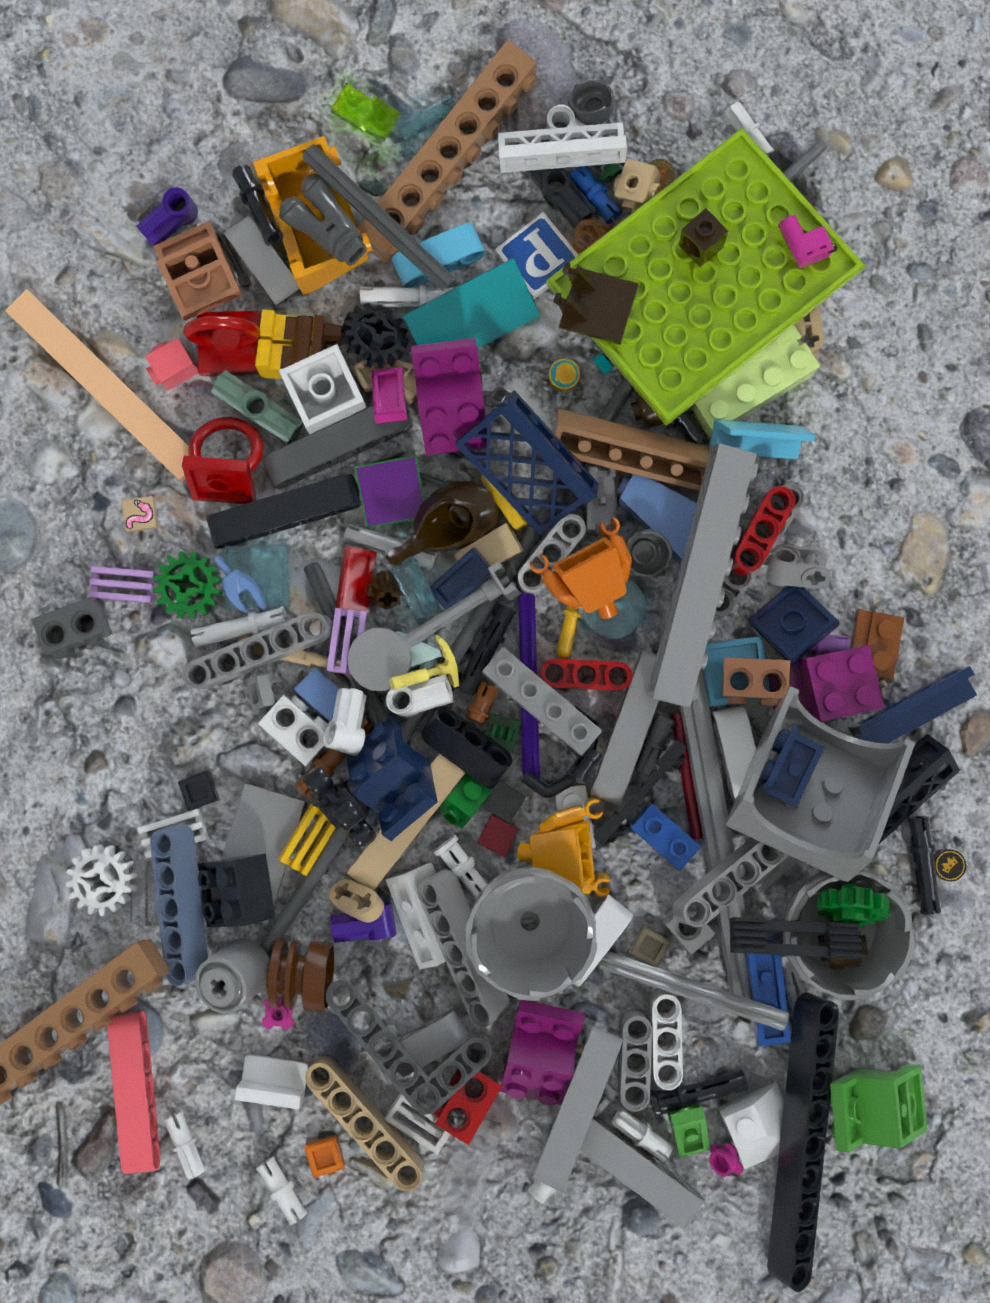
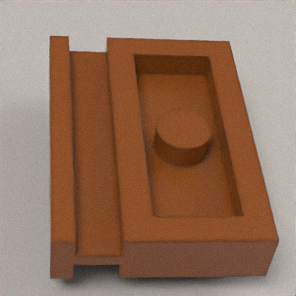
[849,609,904,680]

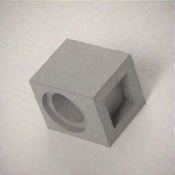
[662,904,715,955]

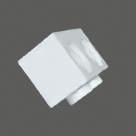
[258,695,328,766]

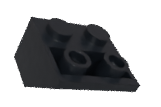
[198,854,276,927]

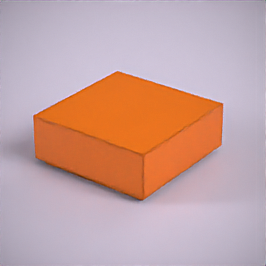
[304,1134,345,1178]

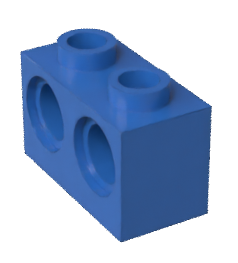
[628,802,701,871]

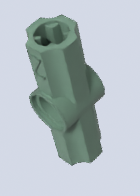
[211,370,304,445]

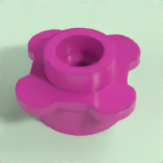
[262,997,295,1030]
[709,1143,743,1177]

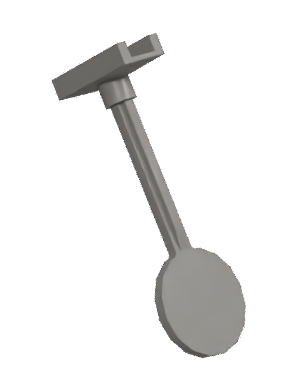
[348,561,520,691]

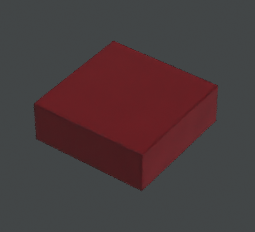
[477,814,519,858]

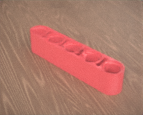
[107,1011,160,1175]

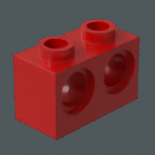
[432,1068,502,1145]

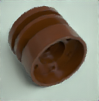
[266,939,334,1012]

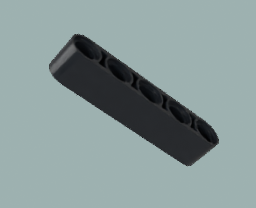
[206,474,362,549]

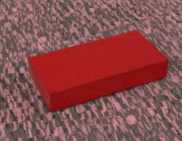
[335,546,377,613]

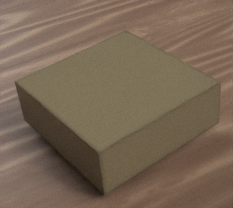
[627,924,672,968]

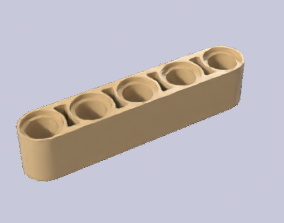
[347,754,465,891]
[305,1055,423,1192]

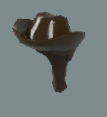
[385,481,499,566]

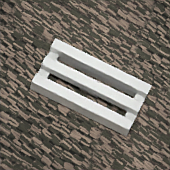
[137,809,209,859]
[383,1092,455,1155]

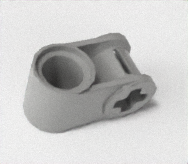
[766,544,831,589]

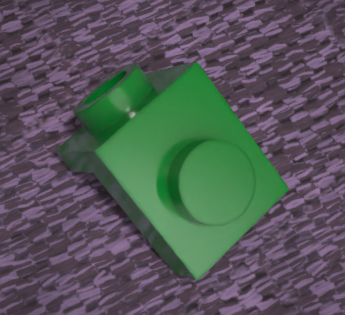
[438,773,492,829]

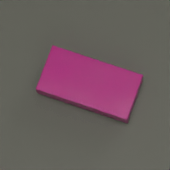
[371,367,407,424]

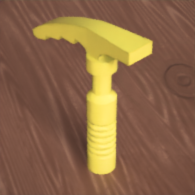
[389,635,459,690]

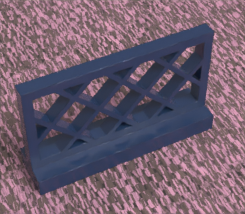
[455,390,599,536]

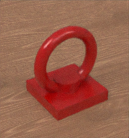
[183,310,261,376]
[182,417,264,504]

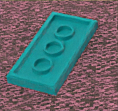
[402,258,540,349]

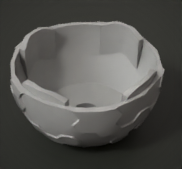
[465,867,597,1001]
[783,871,916,1000]

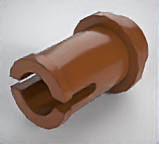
[466,682,499,724]

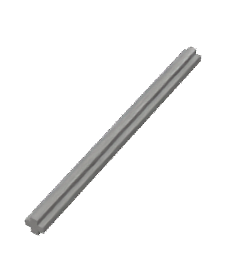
[679,670,751,999]

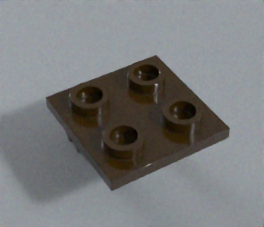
[553,263,639,345]

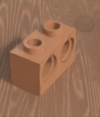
[721,657,790,706]

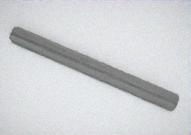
[599,951,789,1030]

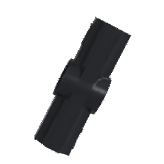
[525,142,596,230]

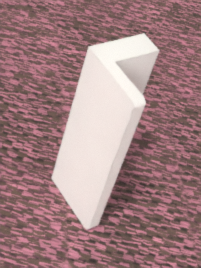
[386,862,446,970]

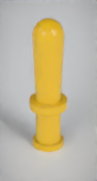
[556,605,581,659]

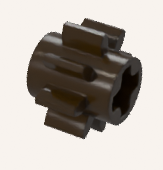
[366,570,406,610]

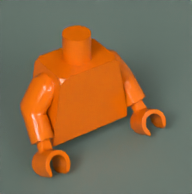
[530,517,632,619]

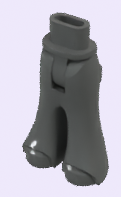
[279,174,367,266]

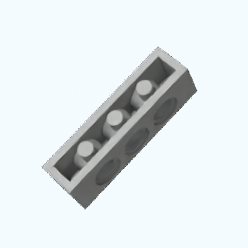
[482,647,602,756]

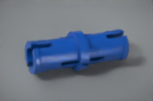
[570,166,622,225]

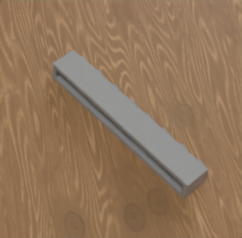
[646,443,758,708]

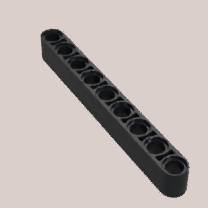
[767,992,839,1292]

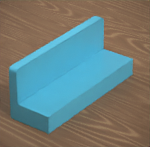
[708,419,816,459]

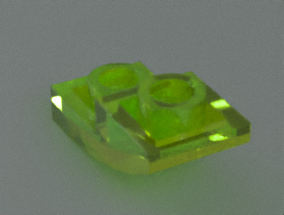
[330,82,401,141]

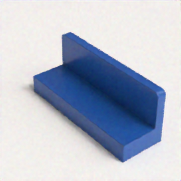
[745,939,791,1046]

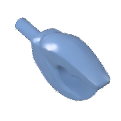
[214,555,267,612]

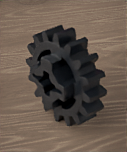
[340,303,409,369]

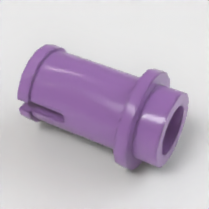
[810,634,850,655]

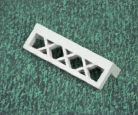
[498,122,627,173]

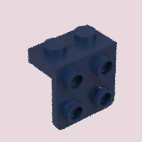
[758,724,825,808]

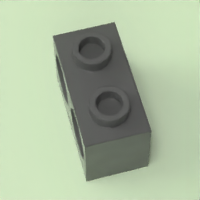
[31,597,113,659]

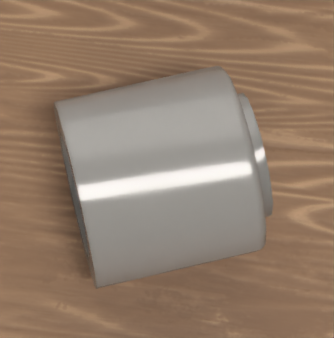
[195,939,270,1014]

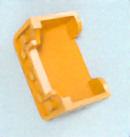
[253,136,373,295]

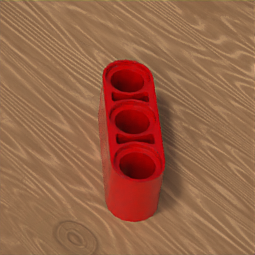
[731,486,795,575]
[539,659,633,691]

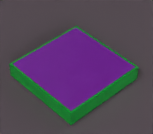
[354,455,425,528]

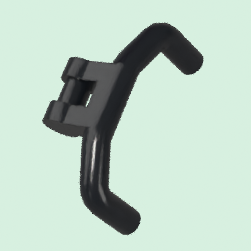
[521,705,603,798]

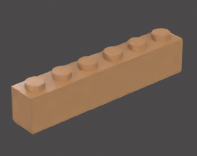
[552,408,710,491]

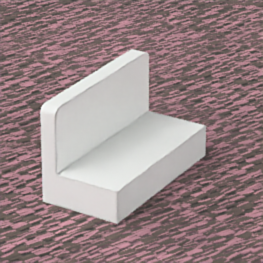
[234,1054,309,1109]

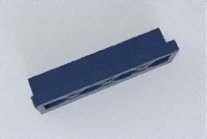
[848,666,977,744]

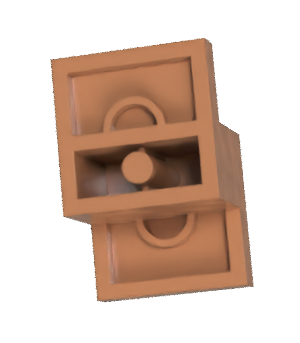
[153,221,242,321]

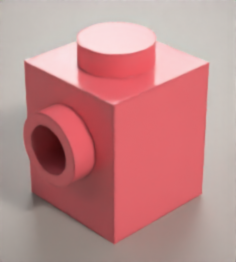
[145,337,198,391]

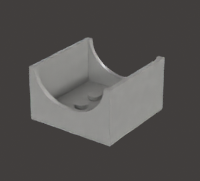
[725,686,916,882]

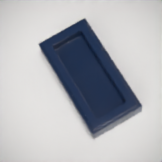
[428,547,491,610]

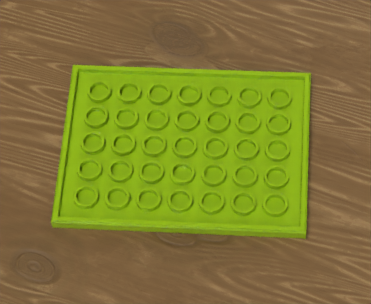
[546,128,866,426]

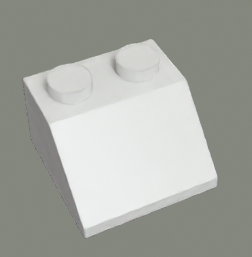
[279,344,367,435]

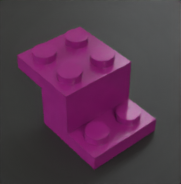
[411,338,487,455]
[768,645,884,722]
[499,1000,585,1106]

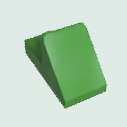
[668,1104,710,1158]

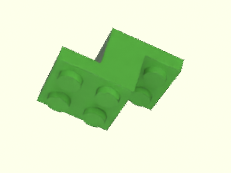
[830,1064,927,1153]

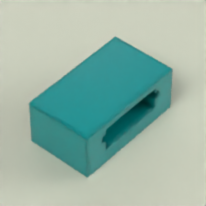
[593,353,613,376]

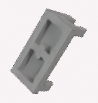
[585,466,618,535]

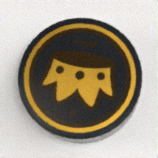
[933,849,966,882]

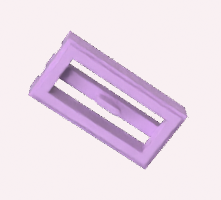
[88,566,156,603]
[327,608,367,674]

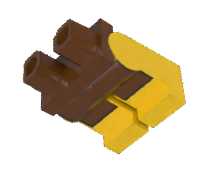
[255,309,344,379]

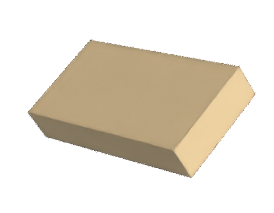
[454,523,524,566]

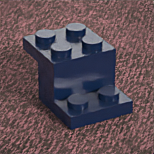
[347,716,438,841]

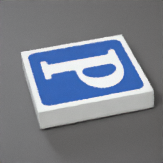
[495,212,578,300]

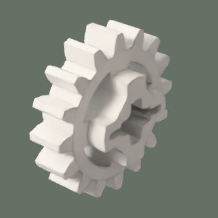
[65,845,137,916]

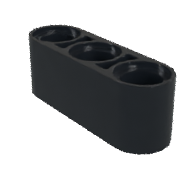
[421,707,513,787]

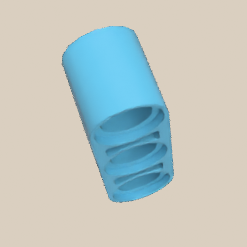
[391,223,486,288]

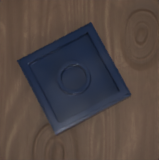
[748,586,840,666]

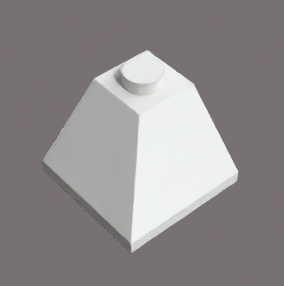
[717,1082,784,1169]

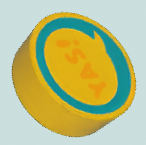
[549,359,580,392]

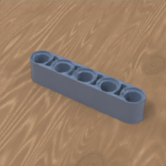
[150,823,208,987]

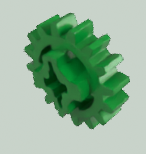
[152,551,223,620]
[816,884,890,928]

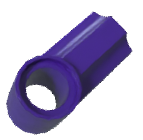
[136,187,198,246]
[330,903,397,943]

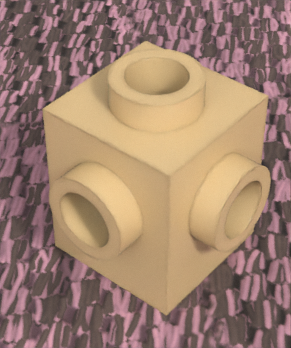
[614,158,662,212]

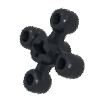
[303,766,377,849]

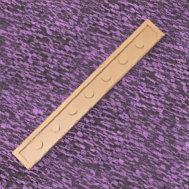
[5,289,189,482]

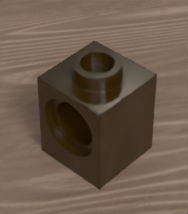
[679,208,728,268]

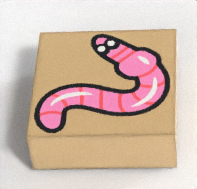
[122,496,159,533]

